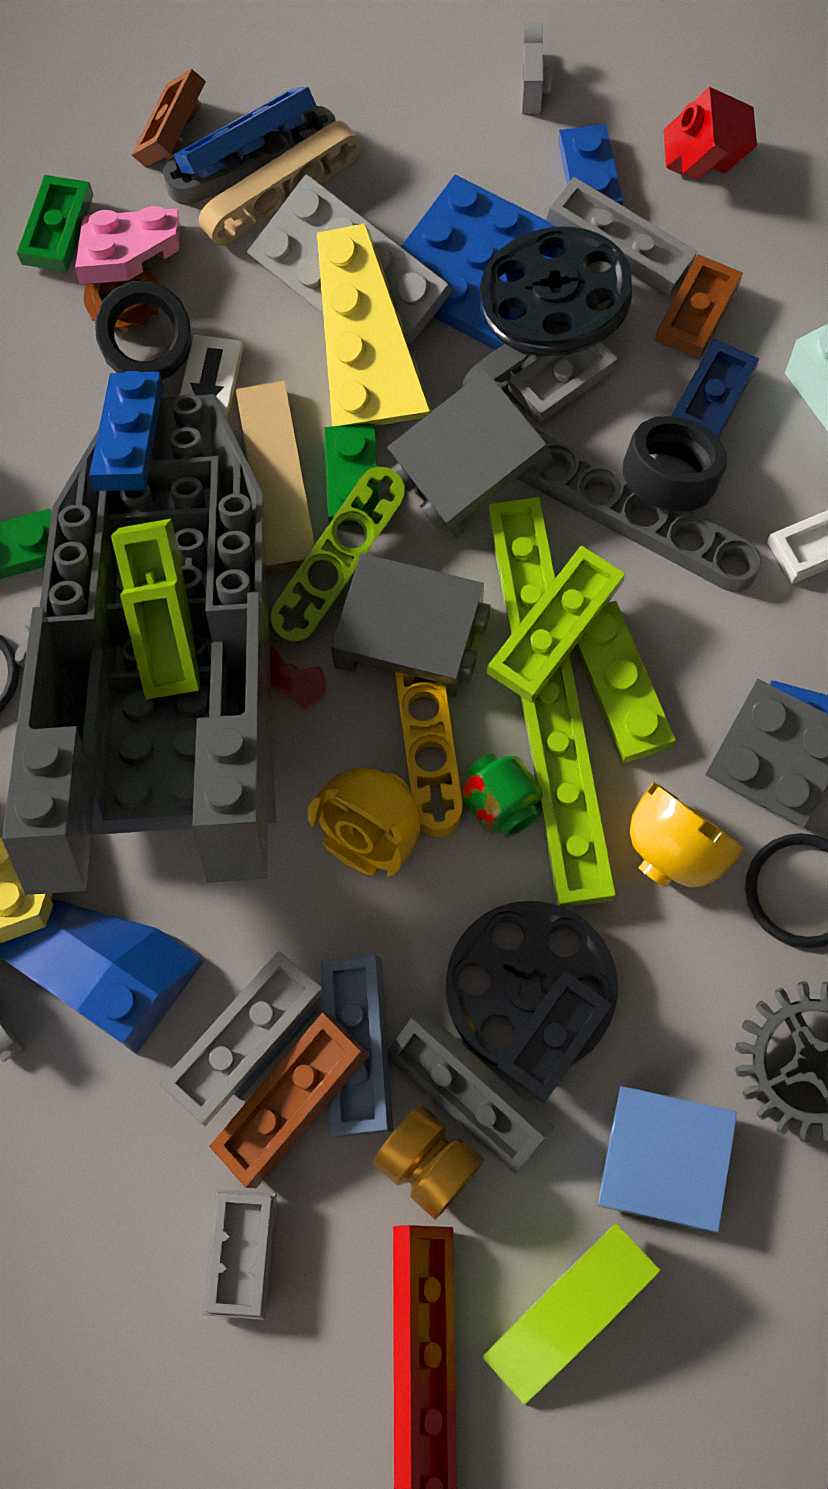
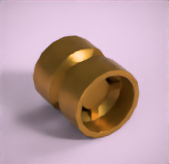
[372,1104,485,1220]

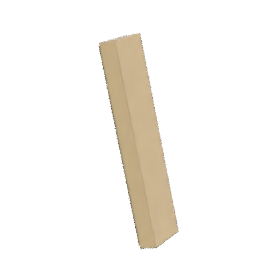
[236,381,319,574]

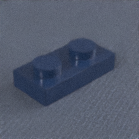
[671,339,760,438]

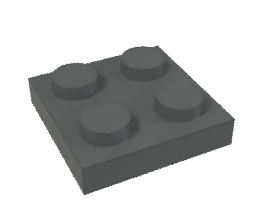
[705,678,828,828]

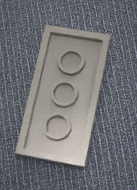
[247,174,453,347]

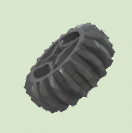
[735,981,828,1144]

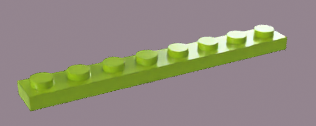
[488,497,615,908]

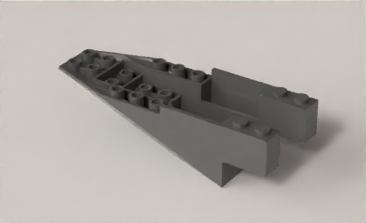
[2,394,276,895]

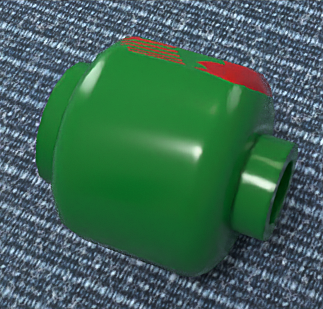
[461,753,543,838]

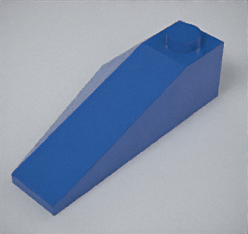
[0,899,204,1054]

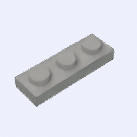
[546,177,698,295]
[159,951,324,1126]

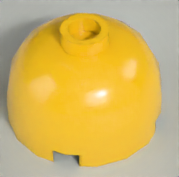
[307,767,421,877]
[629,781,745,888]

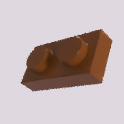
[131,69,206,167]
[655,254,743,359]

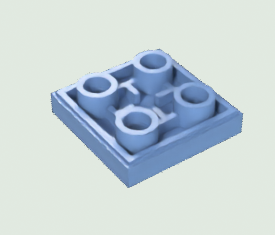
[597,1086,737,1233]

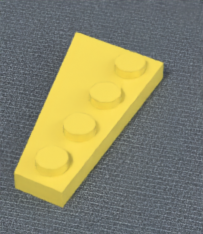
[317,224,432,426]

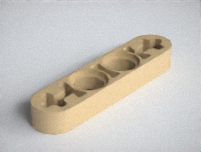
[199,121,362,246]

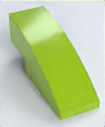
[111,518,200,700]
[482,1223,661,1405]

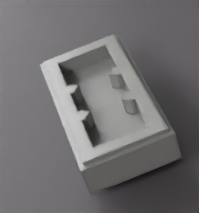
[203,1189,277,1320]

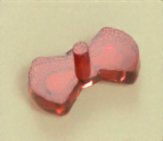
[269,646,327,708]

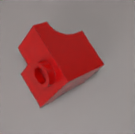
[663,86,757,181]

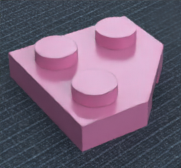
[75,206,181,284]

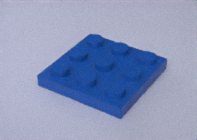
[401,174,566,350]

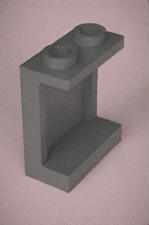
[387,370,555,537]
[331,553,491,697]

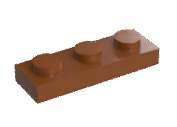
[209,1012,370,1189]

